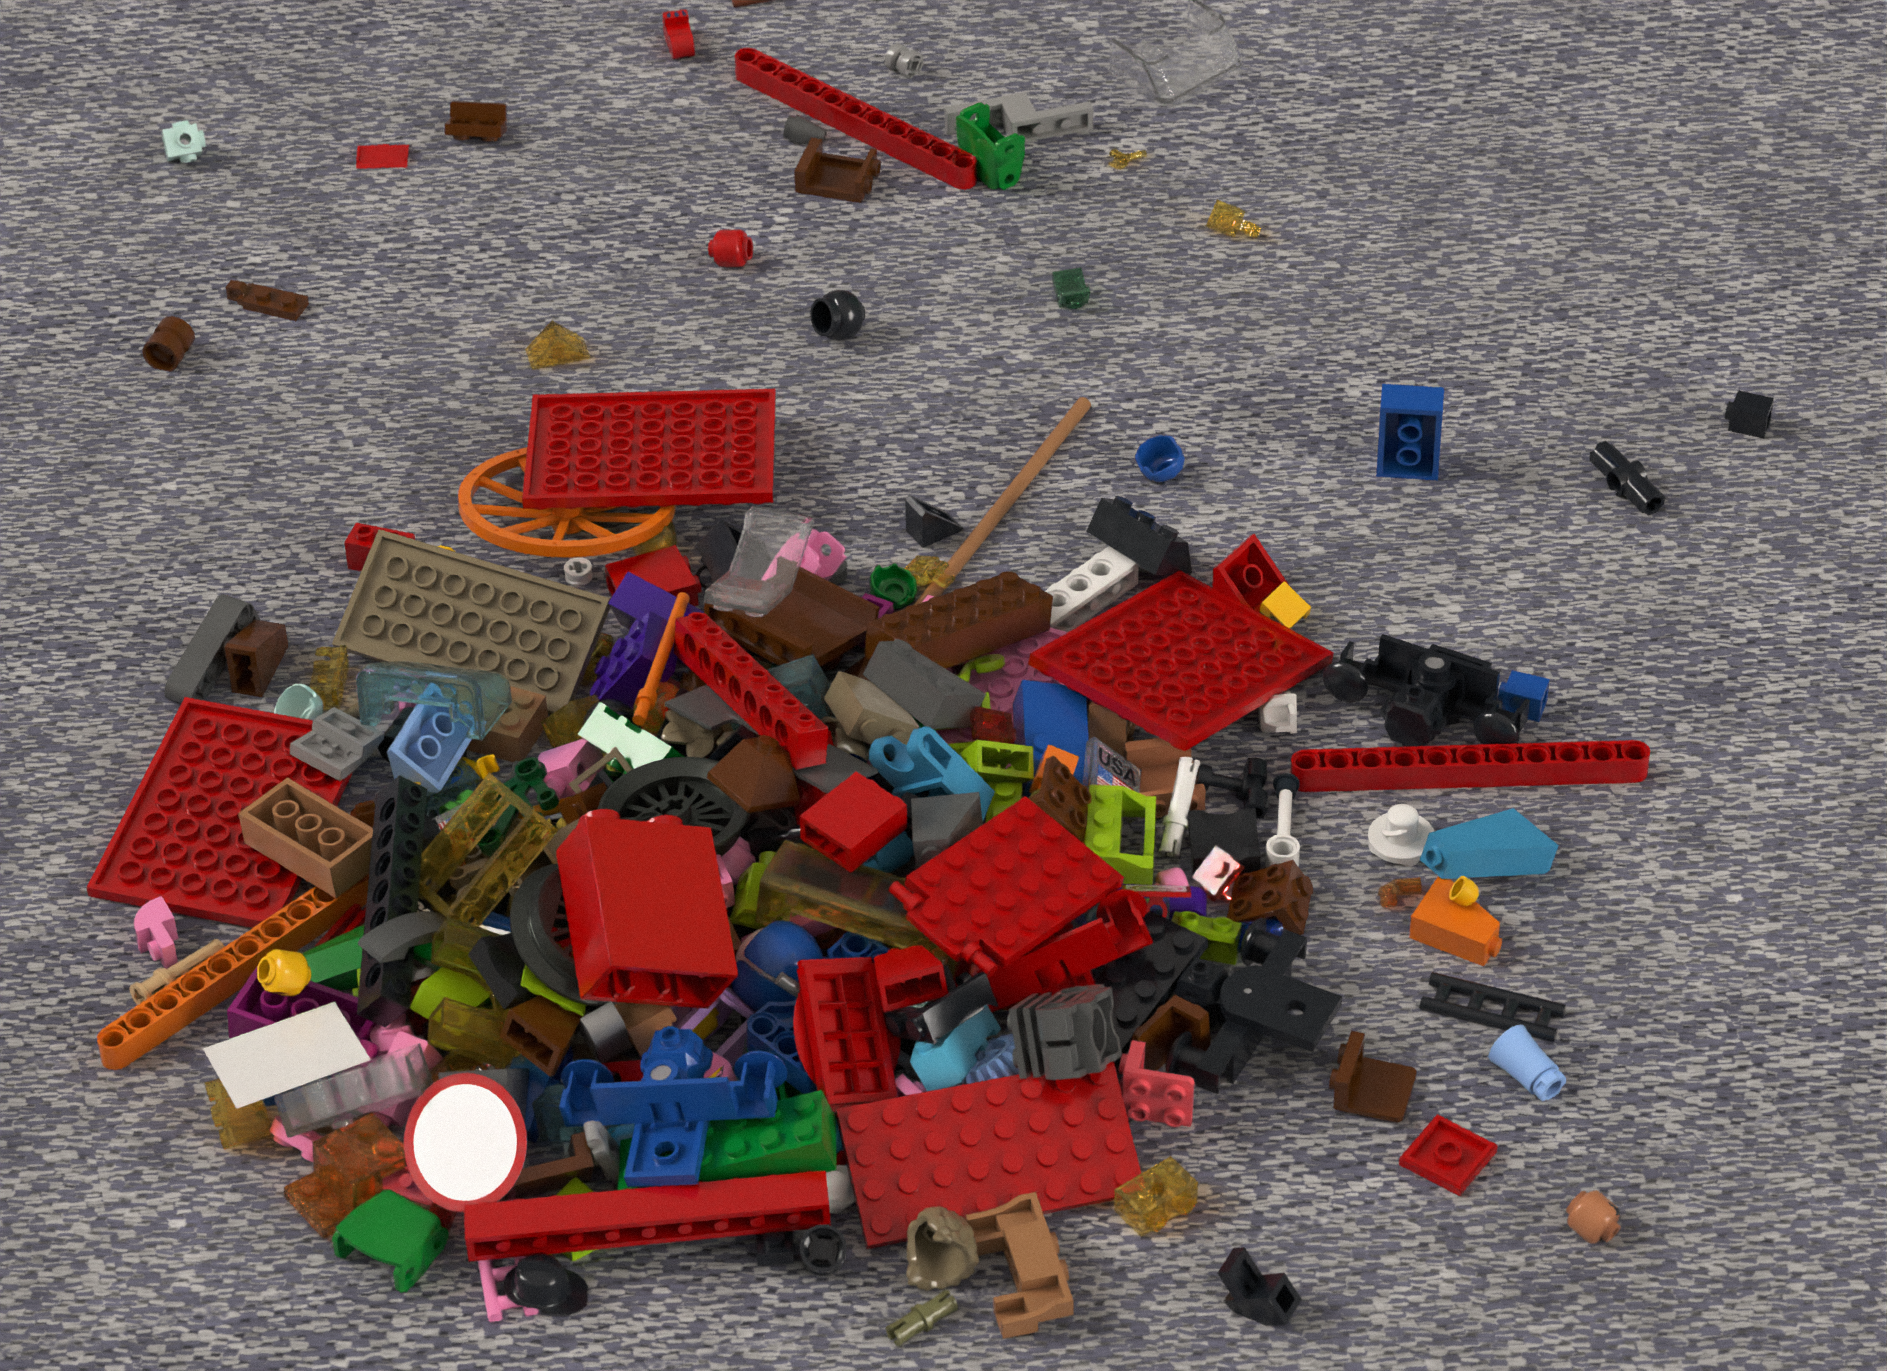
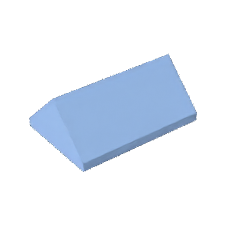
[387,681,483,793]

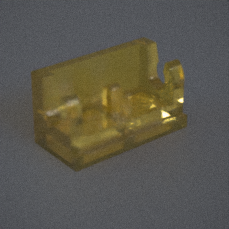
[309,645,350,711]

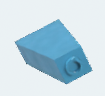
[1420,808,1559,879]

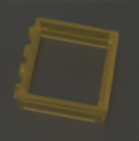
[419,772,559,937]

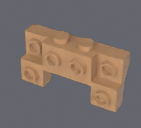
[966,1192,1074,1339]

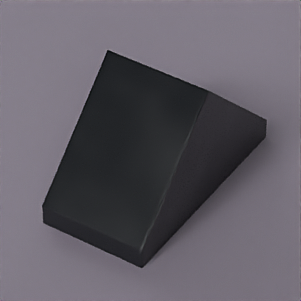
[905,495,963,548]

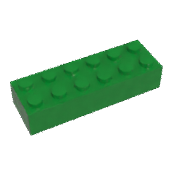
[618,1090,836,1190]

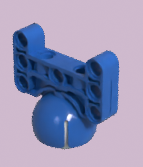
[731,920,889,1094]

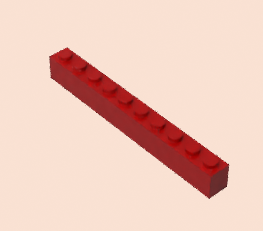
[464,1170,831,1262]

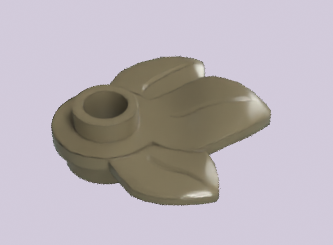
[661,709,722,758]

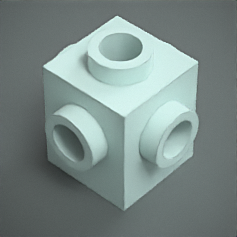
[162,121,206,164]

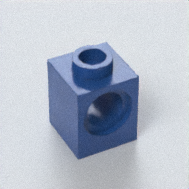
[1498,670,1550,722]

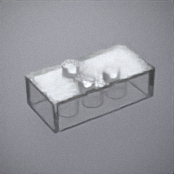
[274,1043,433,1138]

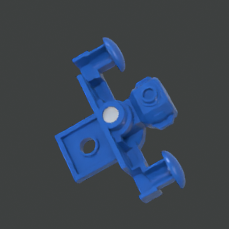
[559,1026,787,1187]

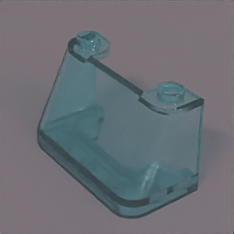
[356,661,512,740]

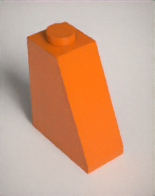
[1409,876,1502,966]

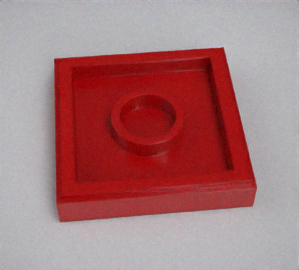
[1399,1114,1498,1196]

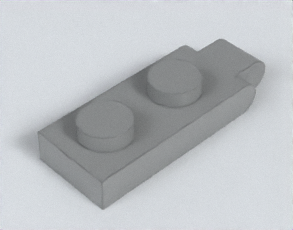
[583,1121,620,1186]

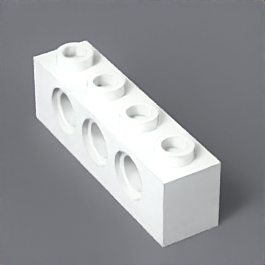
[1045,546,1139,632]

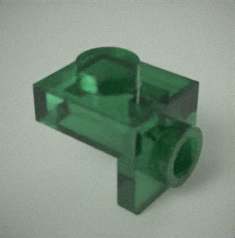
[1052,268,1090,309]

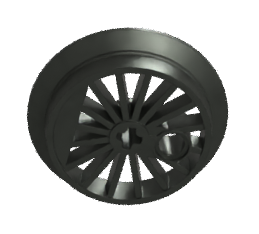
[598,757,752,856]
[510,863,623,1006]

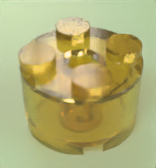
[205,1078,272,1150]

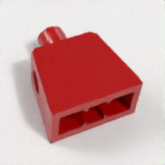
[874,945,948,1012]

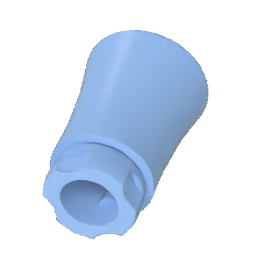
[1488,1025,1566,1101]

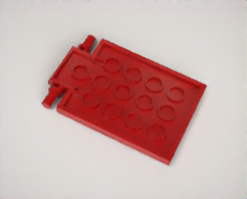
[889,796,1124,976]

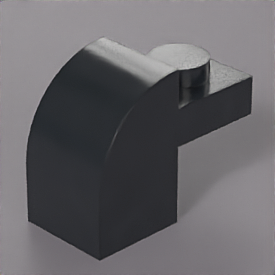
[1217,1247,1302,1326]

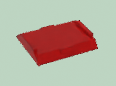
[356,144,410,169]

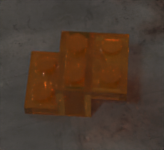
[284,1112,407,1239]

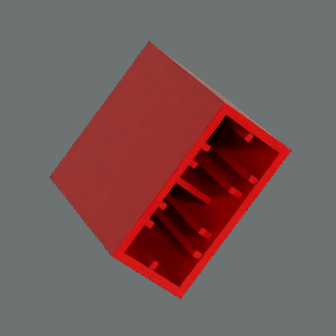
[556,809,738,1009]

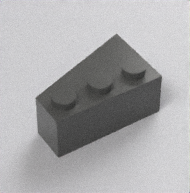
[863,639,986,729]

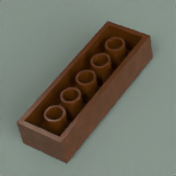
[865,571,1053,669]

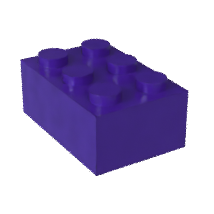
[590,611,677,713]

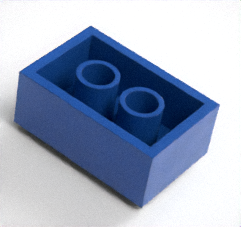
[1376,384,1444,481]

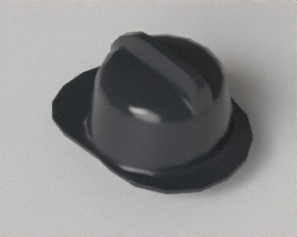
[503,1253,588,1315]

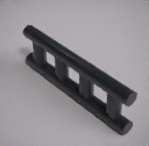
[1419,972,1566,1042]

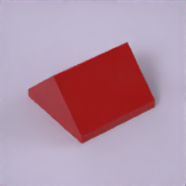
[1213,534,1289,612]

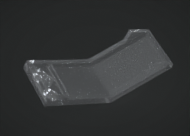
[704,506,815,617]

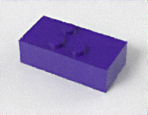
[608,572,742,665]

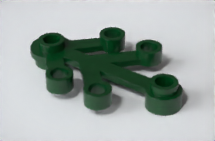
[467,757,559,858]

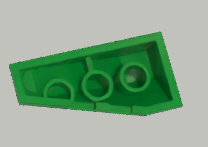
[302,925,364,991]

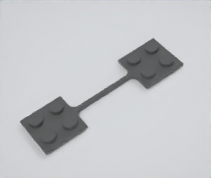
[665,684,878,793]

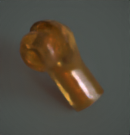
[1377,877,1422,907]

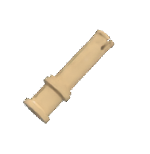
[130,939,225,1005]

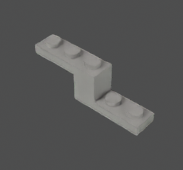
[944,92,1093,142]

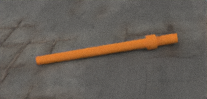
[632,592,690,725]

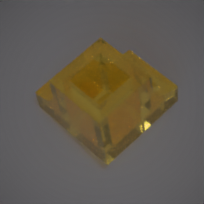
[541,695,599,748]

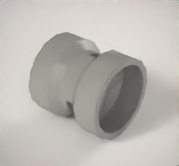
[884,43,924,79]

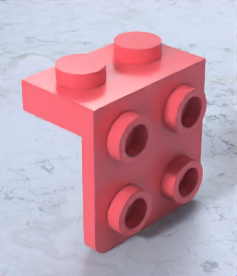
[1119,1040,1195,1127]

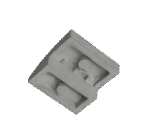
[290,707,384,781]

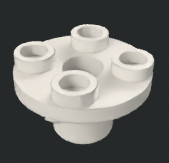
[1368,804,1434,866]

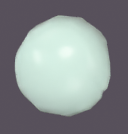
[274,683,323,720]

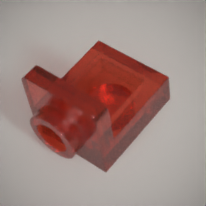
[1192,845,1244,903]

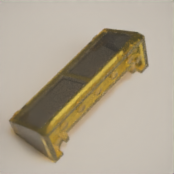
[755,840,962,980]

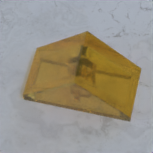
[525,320,590,370]

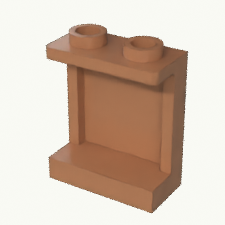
[1124,738,1206,819]

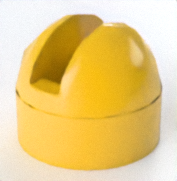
[1449,876,1479,906]

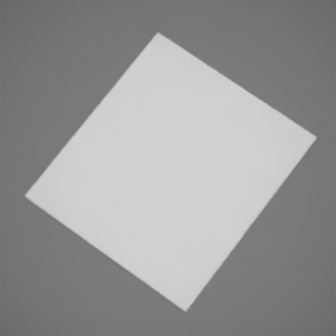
[203,1002,371,1108]

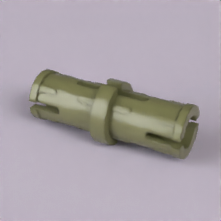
[886,1290,958,1346]

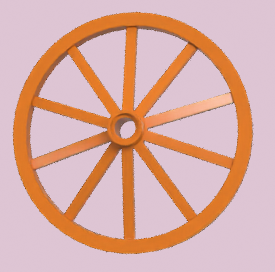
[458,447,676,558]

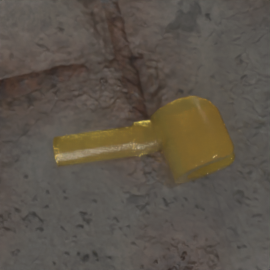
[1108,149,1147,170]

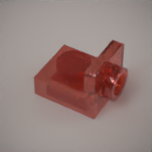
[970,706,1017,744]

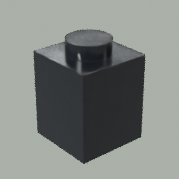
[1725,391,1774,439]

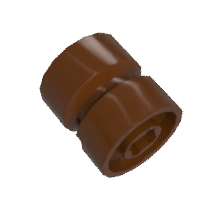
[142,316,195,372]

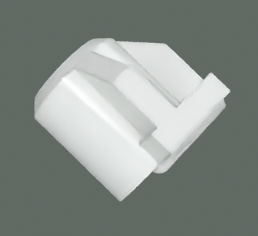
[1258,691,1297,734]

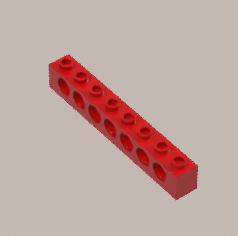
[674,612,828,769]

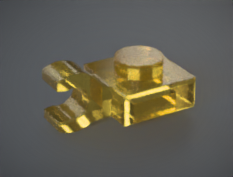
[1206,200,1262,238]
[904,555,956,588]

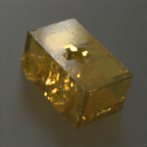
[1114,1156,1198,1237]

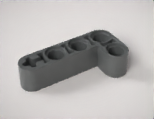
[164,594,261,704]

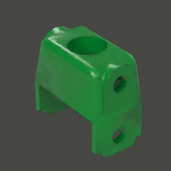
[956,102,1025,190]
[332,1189,449,1293]

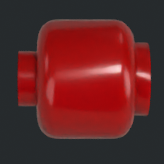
[708,229,753,267]

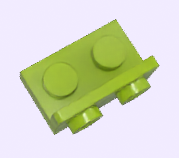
[1171,911,1242,965]

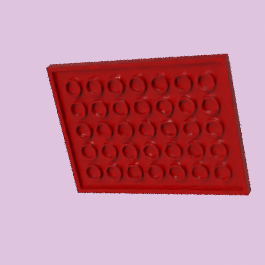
[522,389,776,510]
[1028,570,1334,751]
[86,697,353,928]

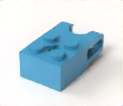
[869,726,995,821]

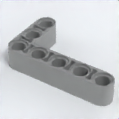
[556,927,631,1063]

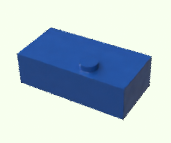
[1013,680,1092,798]

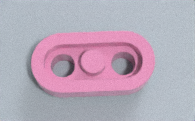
[270,1116,336,1164]

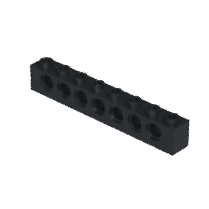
[357,775,427,1027]

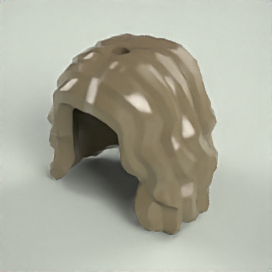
[906,1207,979,1291]

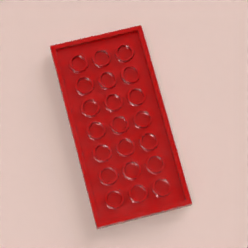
[835,1061,1146,1249]

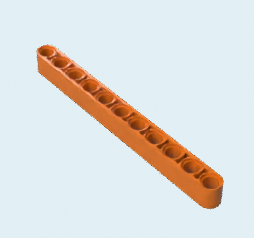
[97,874,369,1070]

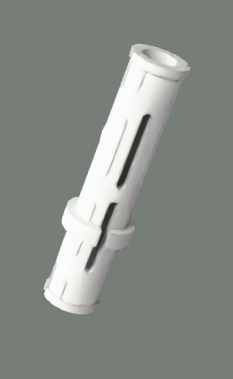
[1158,757,1200,858]

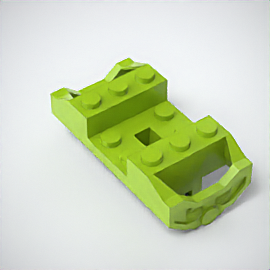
[986,781,1156,885]

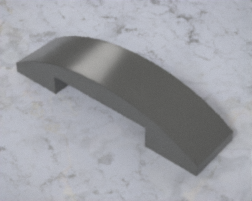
[358,911,476,963]

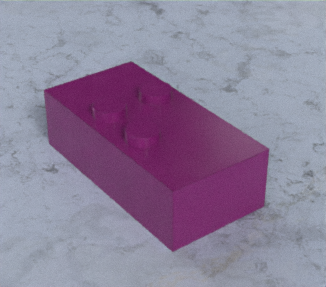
[227,966,378,1042]

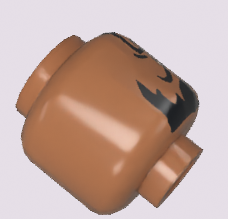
[1566,1190,1621,1244]

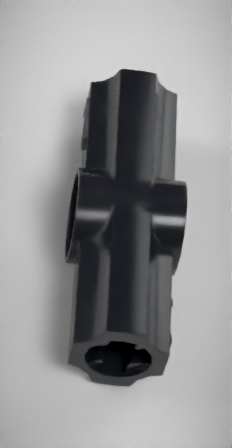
[1589,441,1665,516]

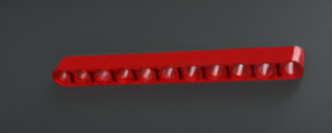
[734,48,977,190]
[1290,740,1650,792]

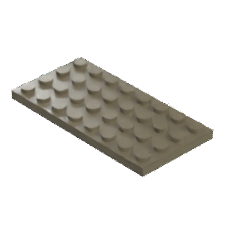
[332,529,610,719]

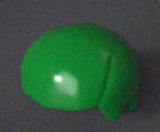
[869,563,918,610]

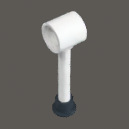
[1265,773,1300,868]

